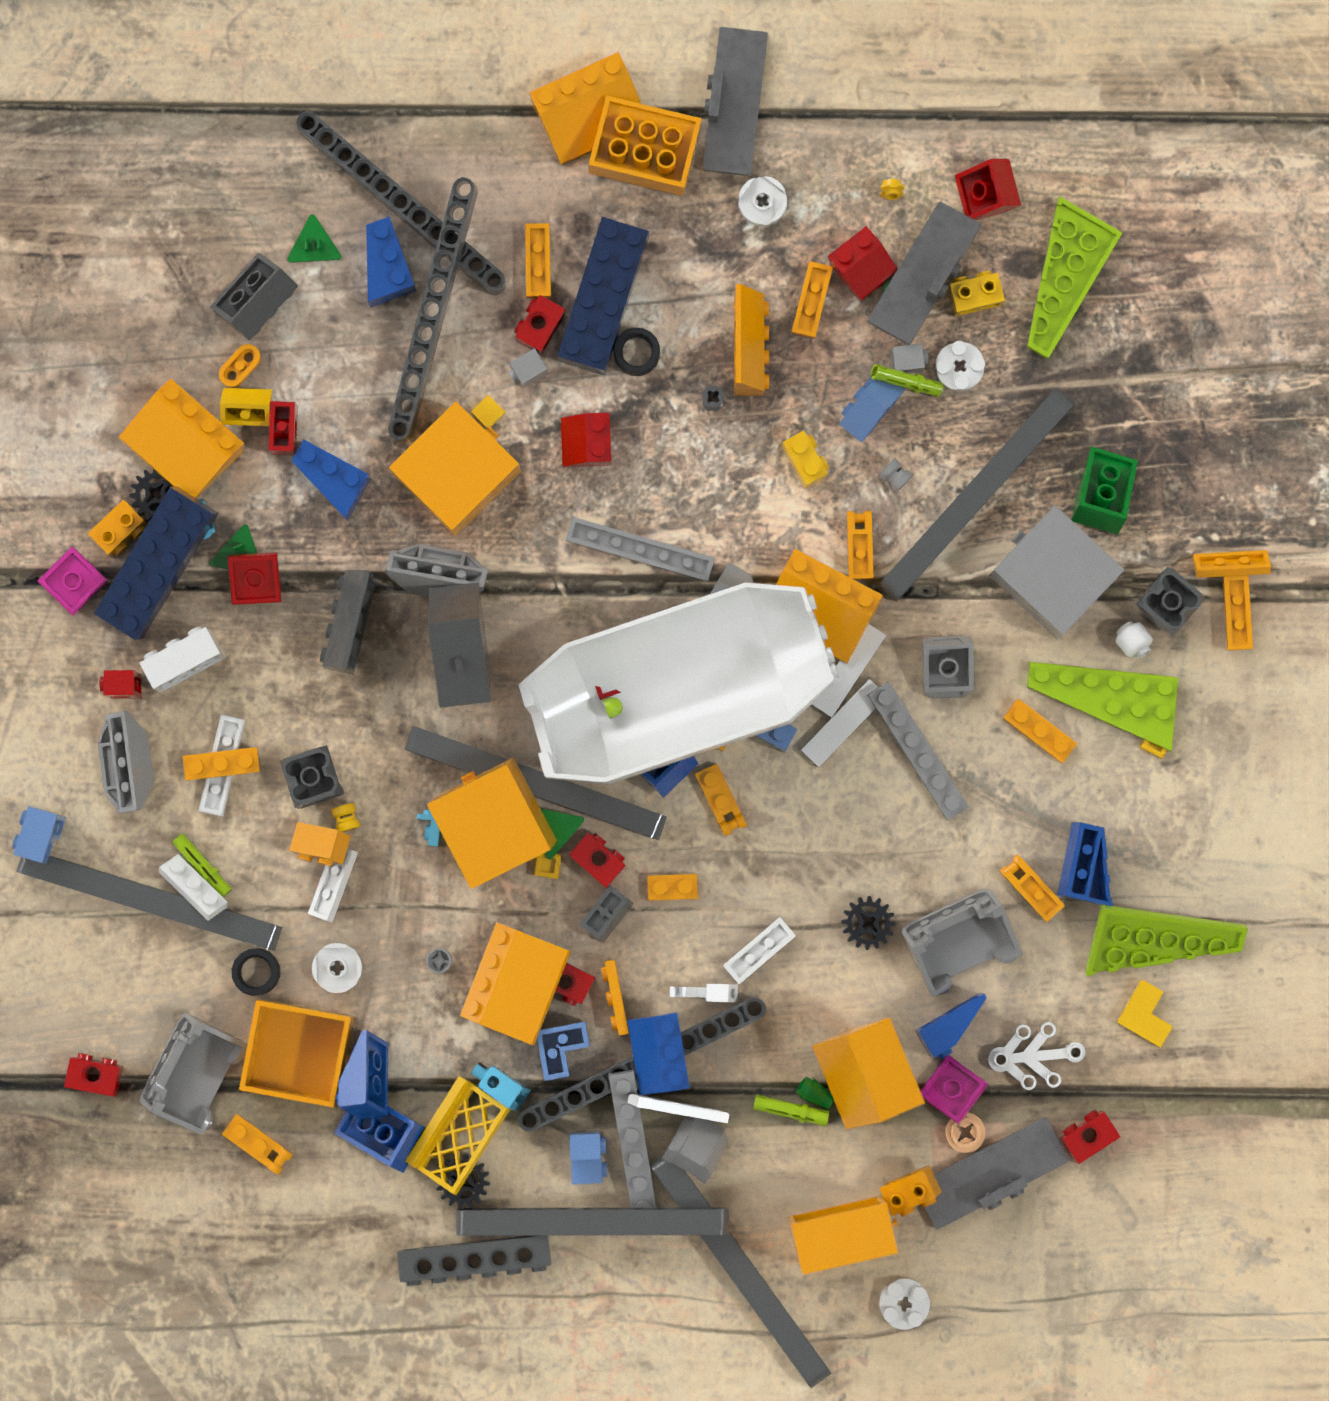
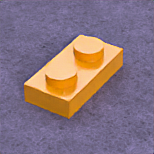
[647,874,698,901]

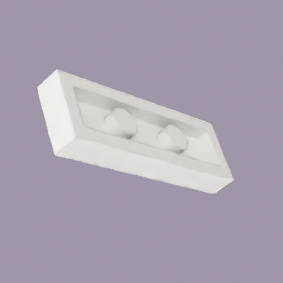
[308,849,358,923]
[159,854,228,921]
[723,917,796,984]

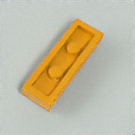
[525,223,551,298]
[791,261,833,339]
[1192,550,1271,578]
[1222,575,1253,651]
[1002,698,1078,764]
[183,747,261,781]
[601,960,629,1036]

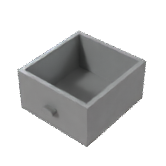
[989,505,1124,640]

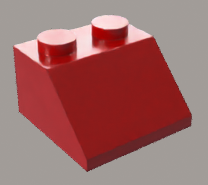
[954,159,1022,220]
[828,226,898,302]
[561,412,612,468]

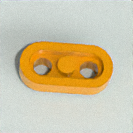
[219,344,261,388]

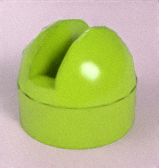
[603,697,623,719]

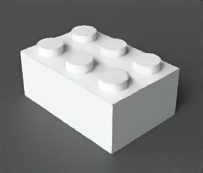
[139,626,226,693]

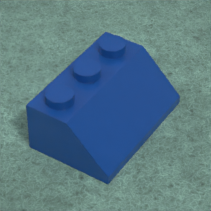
[628,1012,690,1095]

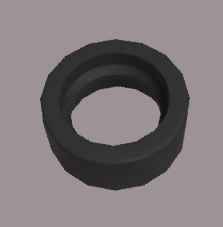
[614,327,660,376]
[231,948,281,996]

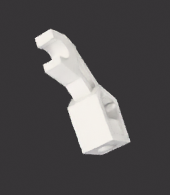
[670,984,738,1002]

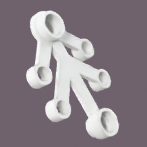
[988,1022,1085,1090]

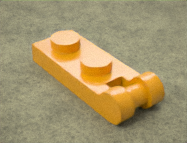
[846,510,874,580]
[695,764,747,837]
[999,854,1065,922]
[222,1113,294,1175]

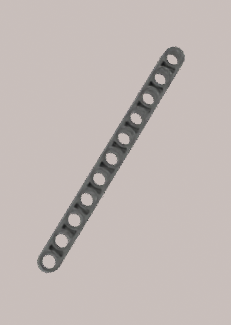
[296,111,506,295]
[388,177,478,441]
[878,387,1075,602]
[404,726,667,840]
[16,856,282,951]
[518,997,766,1132]
[650,1154,832,1389]
[456,1207,729,1236]

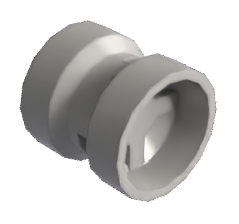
[878,458,913,493]
[426,948,453,974]

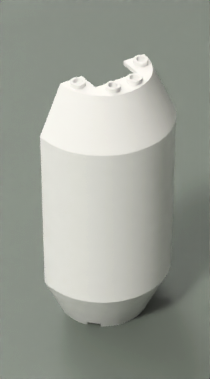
[519,582,839,785]

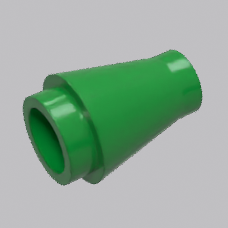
[796,1076,834,1109]

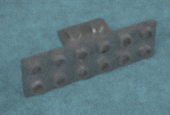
[702,27,768,176]
[867,202,981,345]
[924,1117,1069,1230]

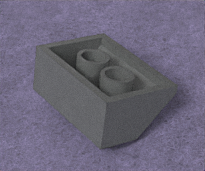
[210,253,298,340]

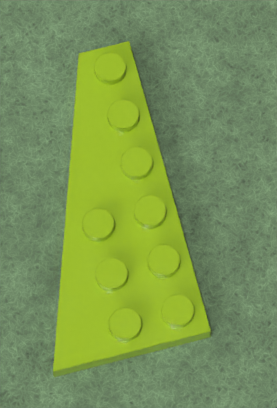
[1026,196,1122,360]
[1027,662,1178,752]
[1085,905,1248,976]

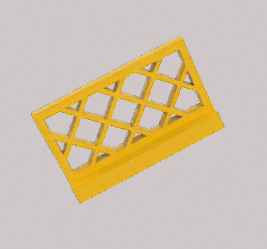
[405,1076,510,1195]

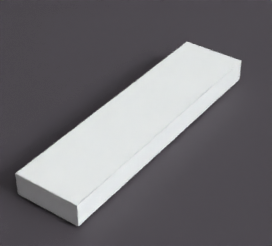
[811,624,886,718]
[801,679,878,768]
[198,714,246,817]
[628,1094,729,1123]

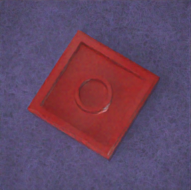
[227,552,282,605]

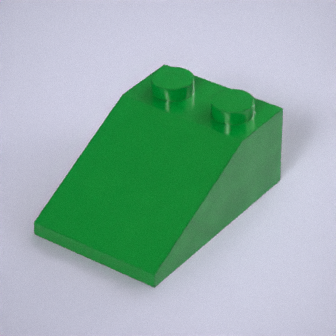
[1071,446,1138,535]

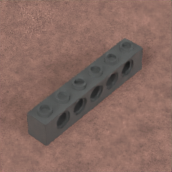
[397,1236,552,1286]

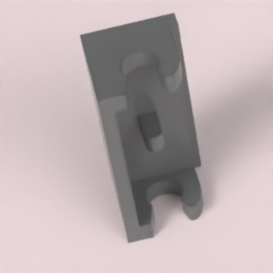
[579,885,634,943]

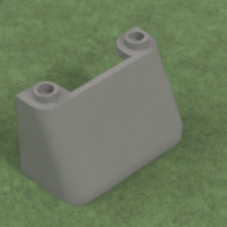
[902,889,1023,997]
[140,1013,248,1135]

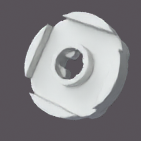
[738,176,787,227]
[935,341,985,391]
[312,943,363,993]
[879,1278,930,1330]

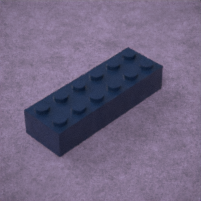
[557,217,649,376]
[94,487,219,640]

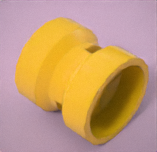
[330,803,361,832]

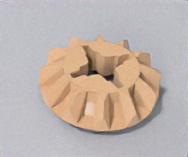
[945,1112,985,1153]

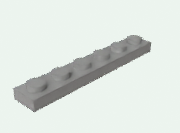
[566,517,715,582]
[867,681,969,820]
[609,1070,656,1208]

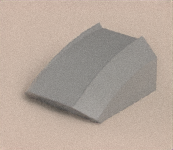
[922,635,974,699]
[662,1116,728,1184]

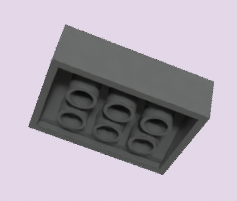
[320,570,377,675]

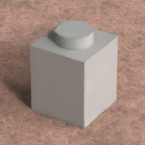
[891,343,928,374]
[508,348,548,388]

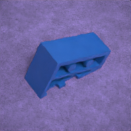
[366,217,416,308]
[292,439,371,521]
[1057,822,1113,906]

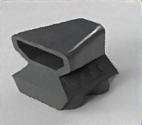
[1136,567,1205,637]
[280,746,344,809]

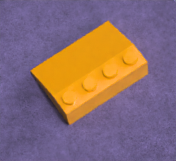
[529,52,641,165]
[589,95,702,196]
[734,284,769,396]
[119,378,244,499]
[776,549,883,664]
[460,922,571,1045]

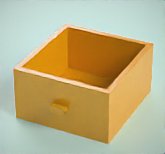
[389,401,521,536]
[427,757,557,889]
[239,999,355,1107]
[812,1017,925,1129]
[788,1196,898,1275]

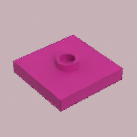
[38,546,108,616]
[920,1055,989,1124]

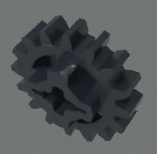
[129,469,173,521]
[841,896,896,950]
[436,1153,490,1209]

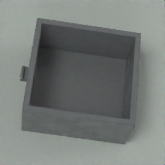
[428,583,490,708]

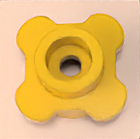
[879,179,905,200]

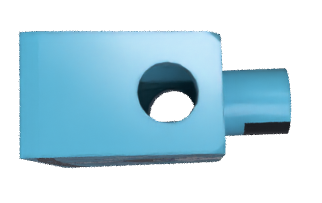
[471,1062,531,1111]

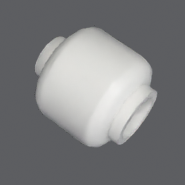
[1116,621,1153,659]

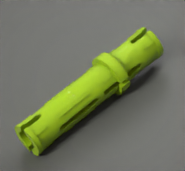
[870,364,943,397]
[172,833,233,898]
[753,1094,830,1127]

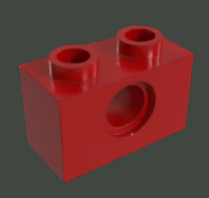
[514,295,566,356]
[268,401,298,455]
[99,670,142,699]
[569,832,626,888]
[556,962,596,1006]
[64,1053,123,1097]
[1059,1109,1121,1164]

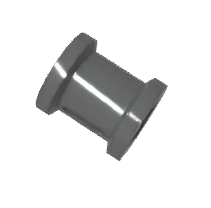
[702,386,724,411]

